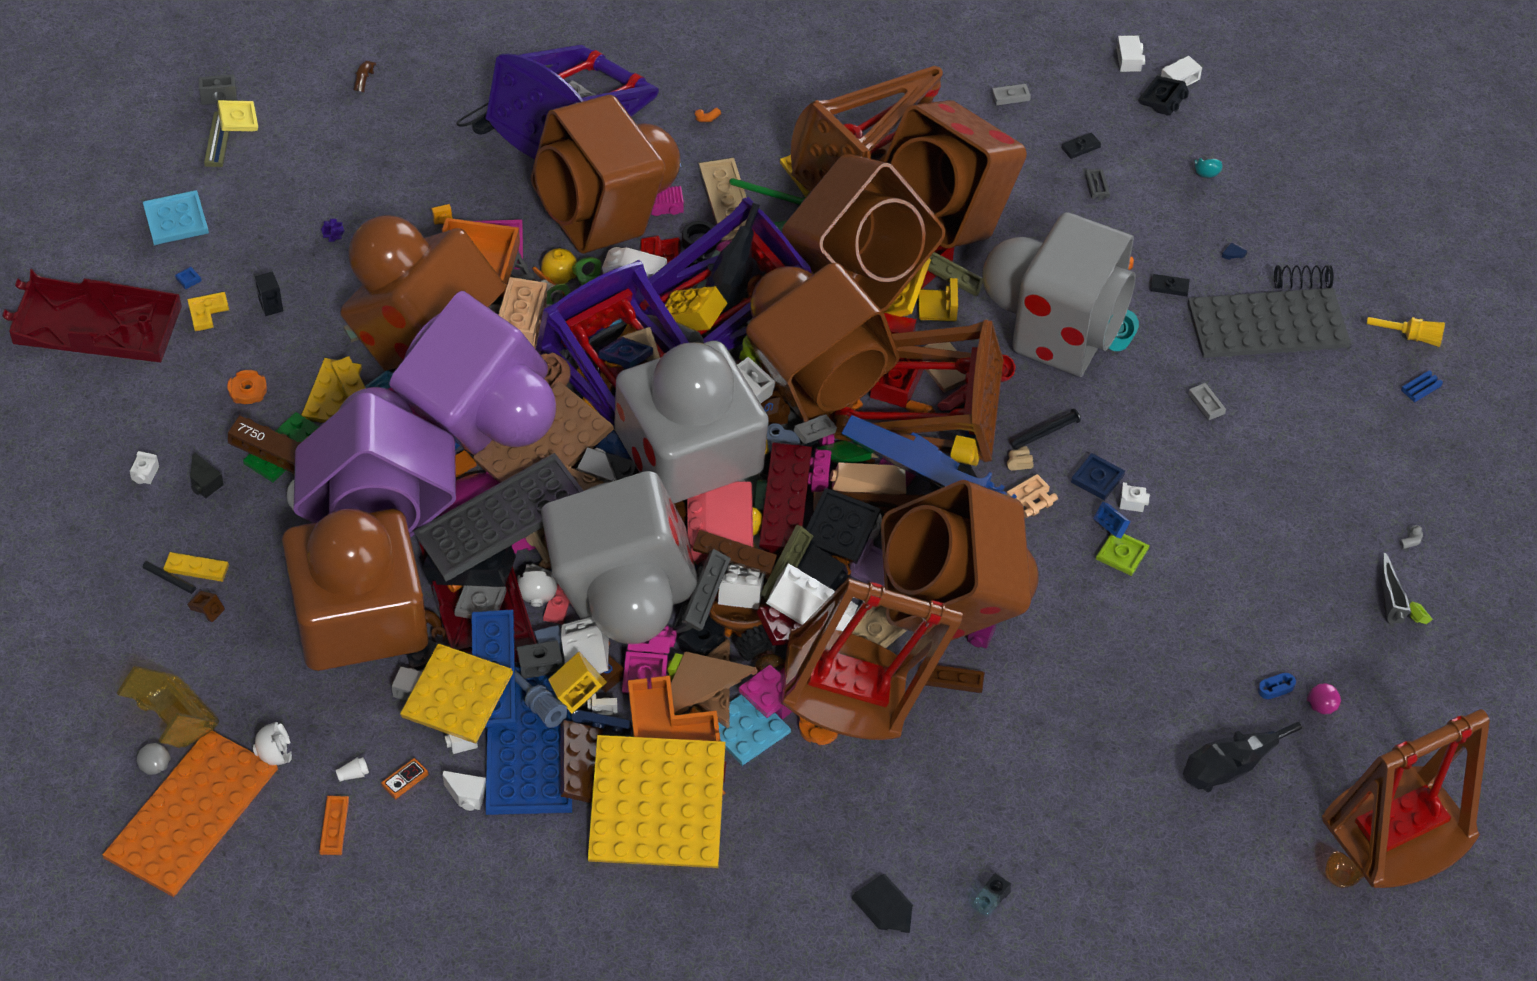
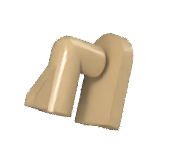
[1007,446,1034,471]

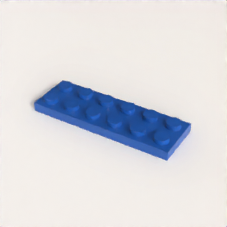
[472,610,516,728]

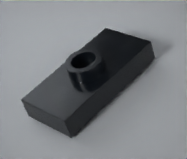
[1061,132,1101,159]
[1151,274,1190,297]

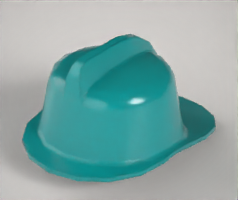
[1108,310,1139,351]

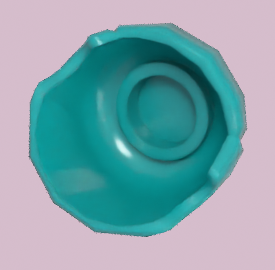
[1195,158,1223,178]

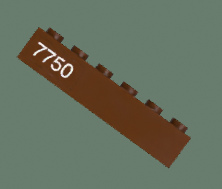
[228,415,301,474]

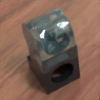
[972,873,1011,917]

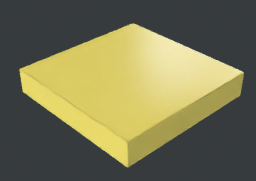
[217,100,258,131]

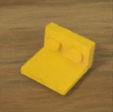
[919,278,958,321]

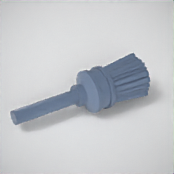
[515,670,567,728]

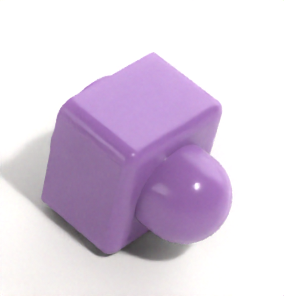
[390,291,556,455]
[293,387,456,538]

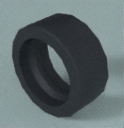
[682,221,716,254]

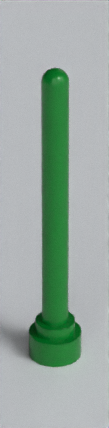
[729,178,806,205]

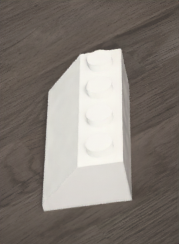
[766,563,858,631]

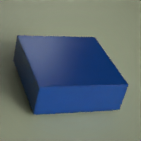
[175,267,202,289]

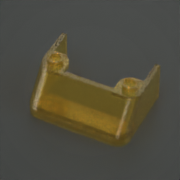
[117,666,219,748]

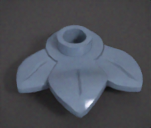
[765,423,800,455]

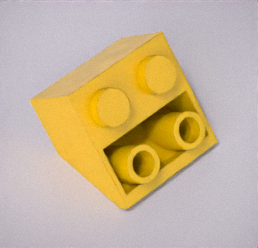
[548,652,607,713]

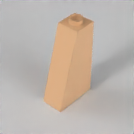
[830,463,906,494]

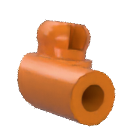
[694,108,721,122]

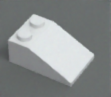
[602,247,667,279]

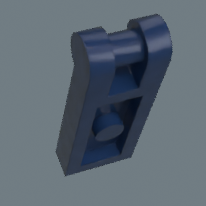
[571,710,632,733]

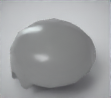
[136,743,171,775]

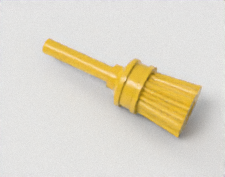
[1367,317,1445,347]

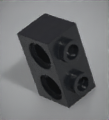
[255,271,283,317]

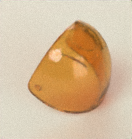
[753,654,786,677]
[1325,851,1364,888]

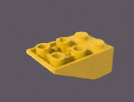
[665,286,727,331]

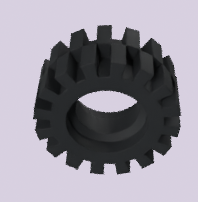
[735,625,774,661]

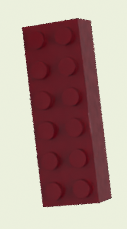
[759,443,812,559]

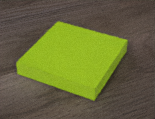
[1096,534,1150,576]

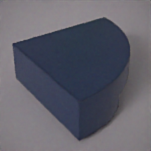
[1222,243,1247,260]

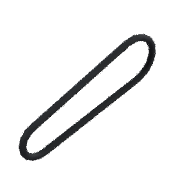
[457,103,488,127]

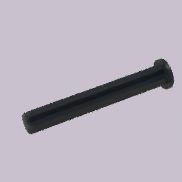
[1010,408,1081,450]

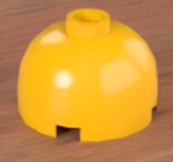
[541,248,577,284]

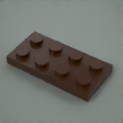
[561,720,603,803]

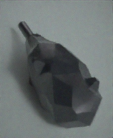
[705,203,760,315]
[1183,722,1302,793]

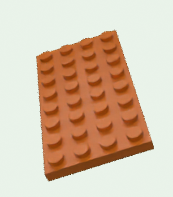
[102,729,278,897]

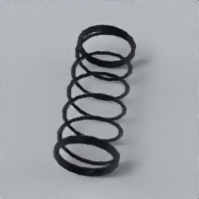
[1274,265,1334,289]

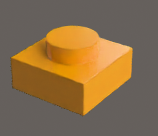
[432,204,452,225]

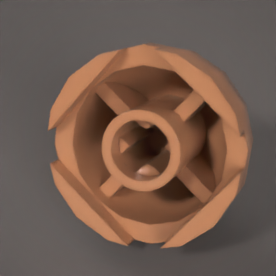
[541,353,571,387]

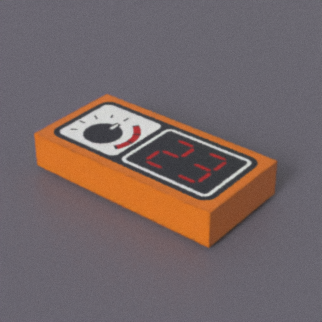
[381,758,428,800]

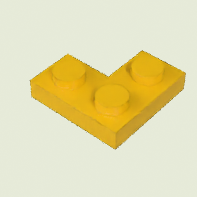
[187,292,229,331]

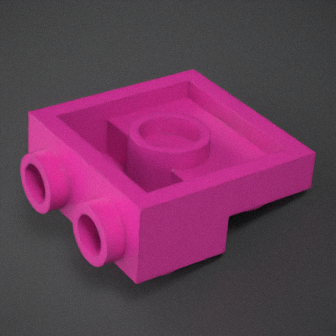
[808,449,831,493]
[628,625,677,653]
[622,650,668,694]

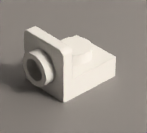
[588,693,618,716]

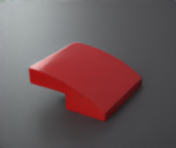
[641,236,681,264]

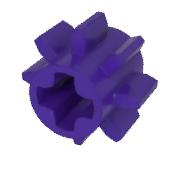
[321,219,345,242]

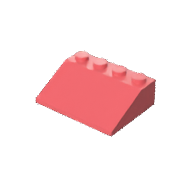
[687,482,753,565]

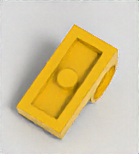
[951,435,979,466]

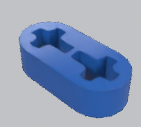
[1258,673,1296,699]

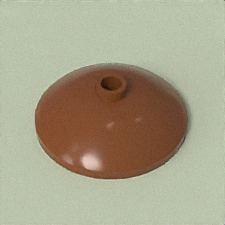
[709,600,766,632]

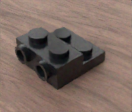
[1138,76,1189,116]

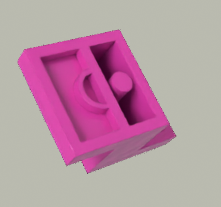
[739,665,792,719]

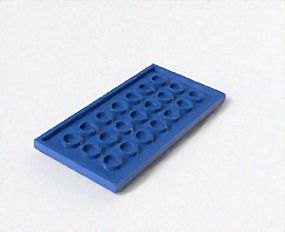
[486,667,572,815]

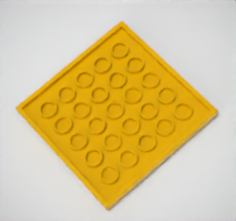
[588,735,725,868]

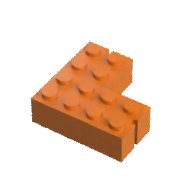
[442,218,520,297]
[628,676,720,741]

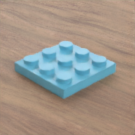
[143,190,209,245]
[718,695,791,766]

